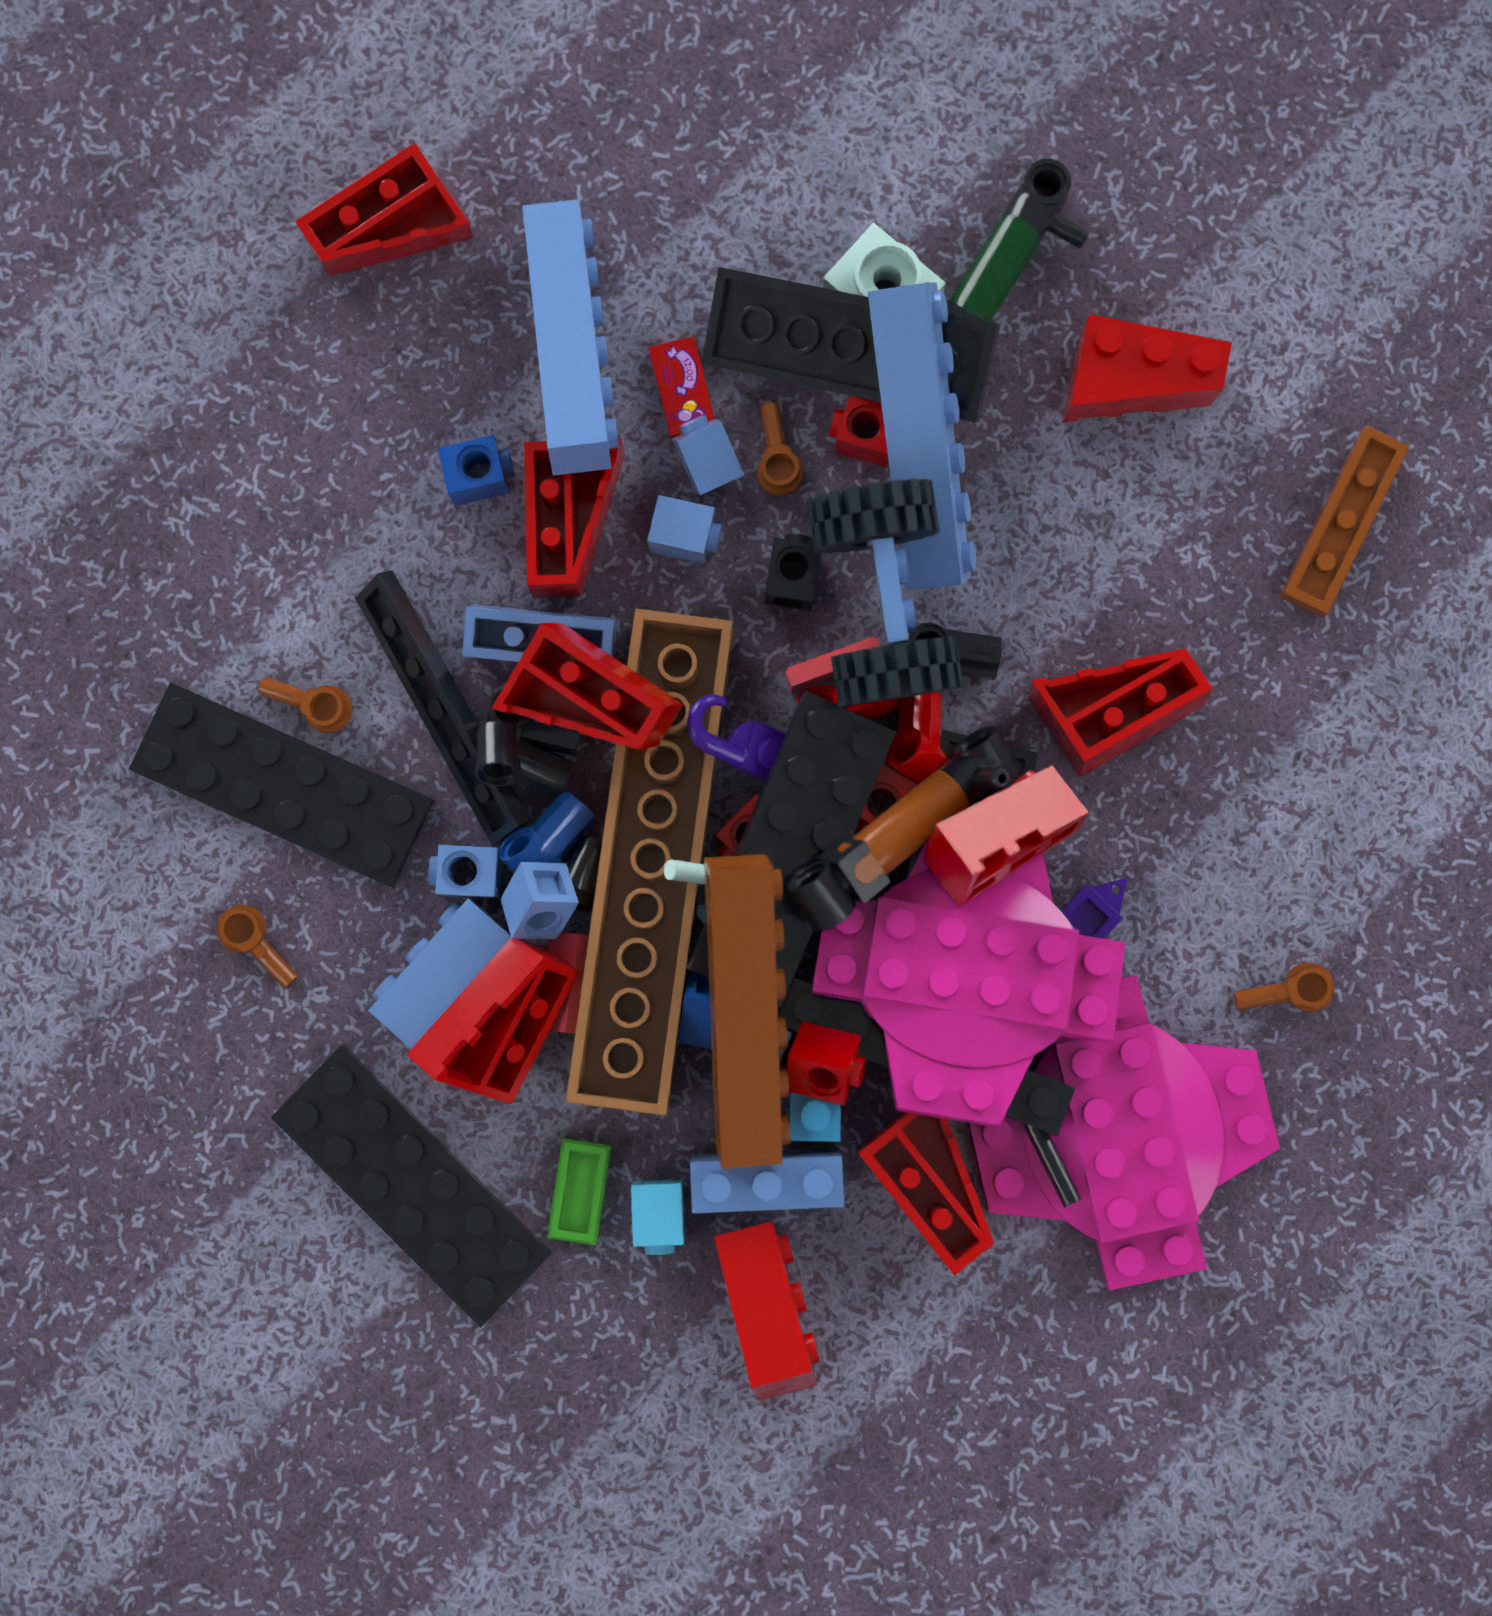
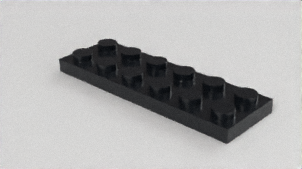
[701,267,1001,423]
[128,682,434,888]
[686,691,896,1008]
[270,1046,552,1328]

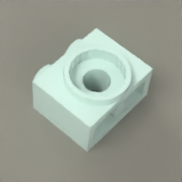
[822,222,946,297]

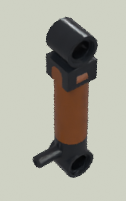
[786,725,1021,932]

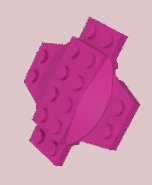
[811,840,1125,1127]
[968,975,1280,1290]

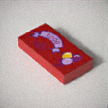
[648,336,715,441]

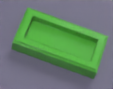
[547,1138,612,1245]

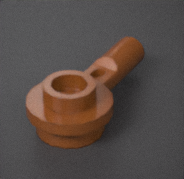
[757,402,804,496]
[258,677,353,734]
[217,904,299,989]
[1233,963,1334,1011]

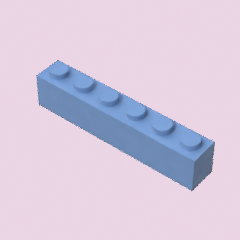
[522,199,619,475]
[868,282,976,591]

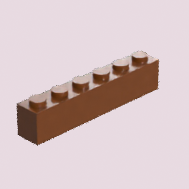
[704,854,790,1169]

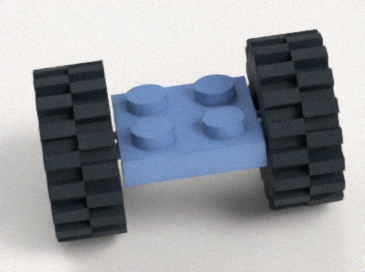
[807,479,964,707]

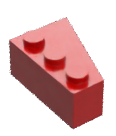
[491,623,683,750]

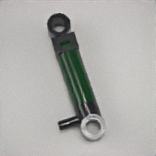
[946,159,1089,322]

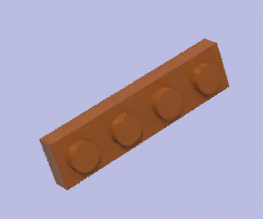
[1279,425,1410,618]

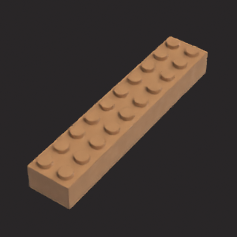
[566,608,734,1116]

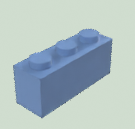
[462,604,618,662]
[368,898,511,1049]
[690,1147,844,1213]

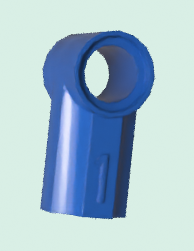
[499,790,596,873]

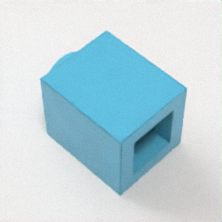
[631,1179,685,1255]

